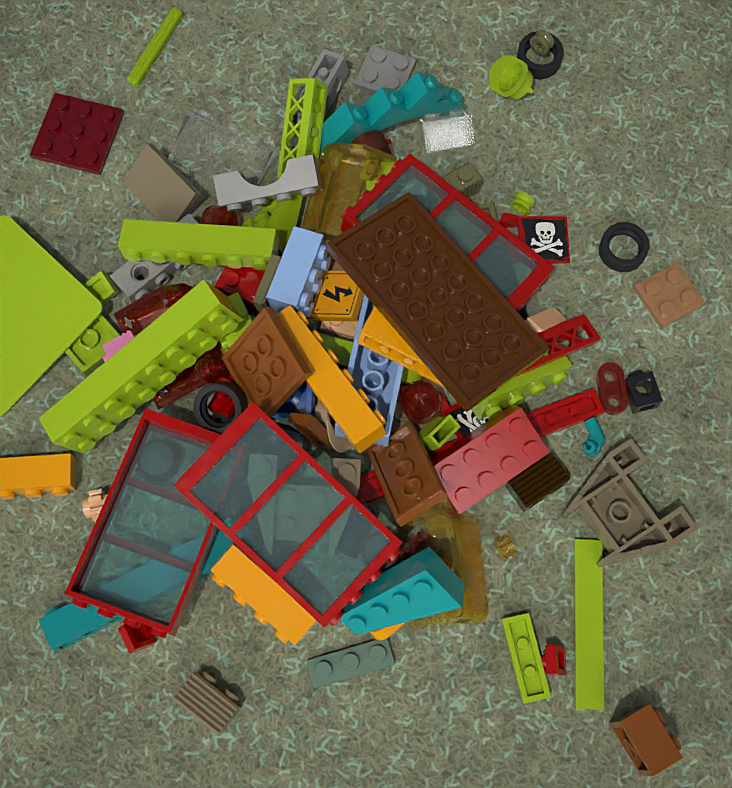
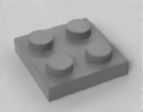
[354,45,416,94]

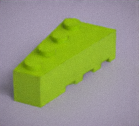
[472,342,573,421]

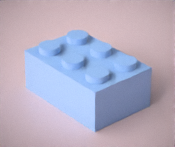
[266,226,331,317]

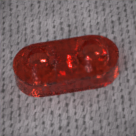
[596,363,628,416]

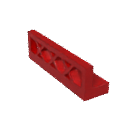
[516,314,601,377]

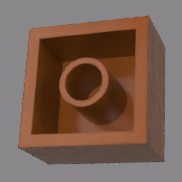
[609,704,683,776]

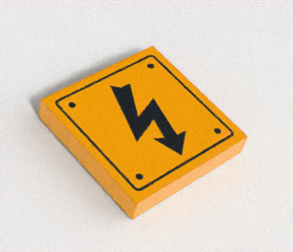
[310,271,364,322]

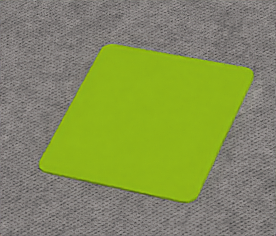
[0,215,103,417]

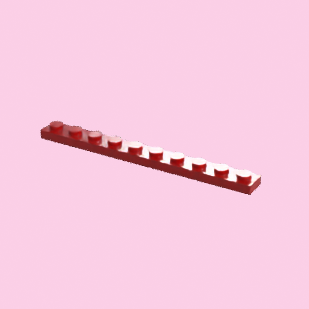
[356,388,605,503]

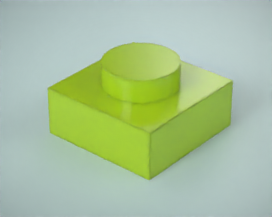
[83,271,119,305]

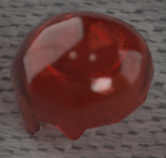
[399,380,442,425]

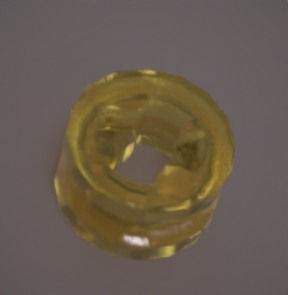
[493,534,517,562]

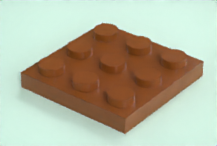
[222,307,312,423]

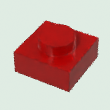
[118,624,157,654]
[542,645,567,676]

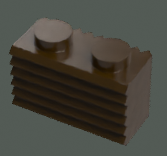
[505,453,571,512]

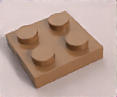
[633,262,706,329]

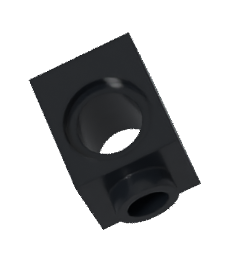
[623,371,663,414]

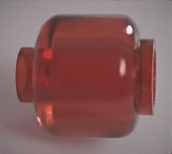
[201,205,238,226]

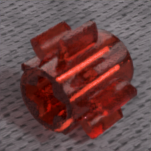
[403,531,438,557]

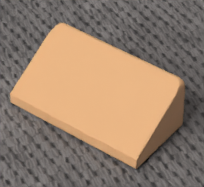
[526,307,566,333]

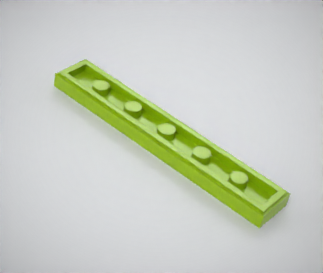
[574,539,605,710]

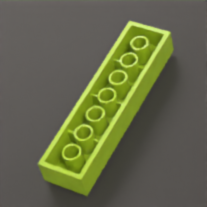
[38,279,244,454]

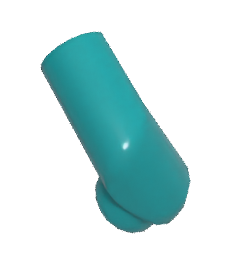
[583,417,606,456]

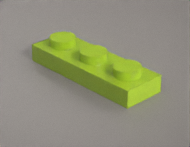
[501,613,551,704]

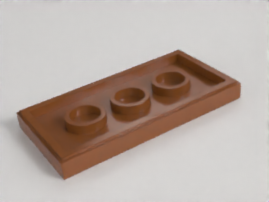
[366,421,448,527]

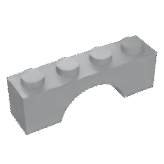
[213,154,322,212]

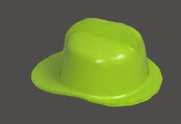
[489,55,534,99]

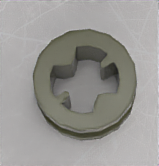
[530,29,554,55]

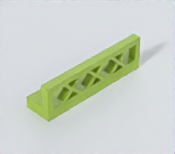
[277,78,328,179]

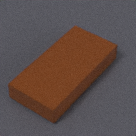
[287,413,333,449]

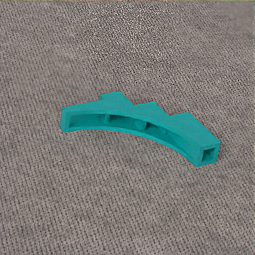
[319,71,466,161]

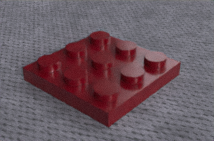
[29,93,124,175]

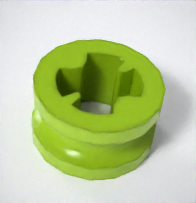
[509,191,535,215]

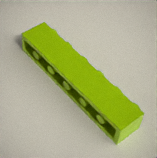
[118,219,280,270]

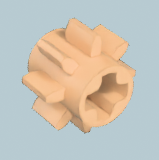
[82,488,108,522]

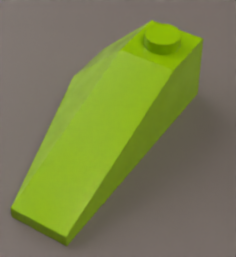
[241,193,303,255]

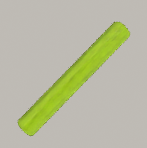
[127,7,183,87]

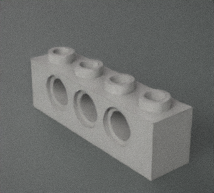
[279,49,349,147]
[110,213,199,305]

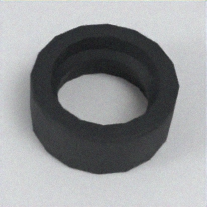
[517,31,564,80]
[599,222,650,272]
[193,381,249,434]

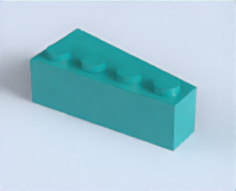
[340,547,465,635]

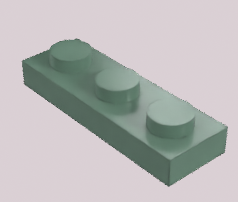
[306,638,395,689]

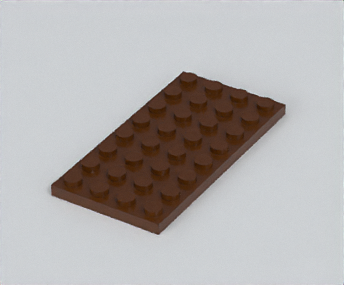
[325,192,550,412]

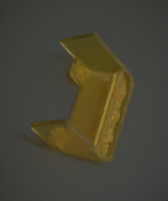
[301,144,397,244]
[397,510,489,631]

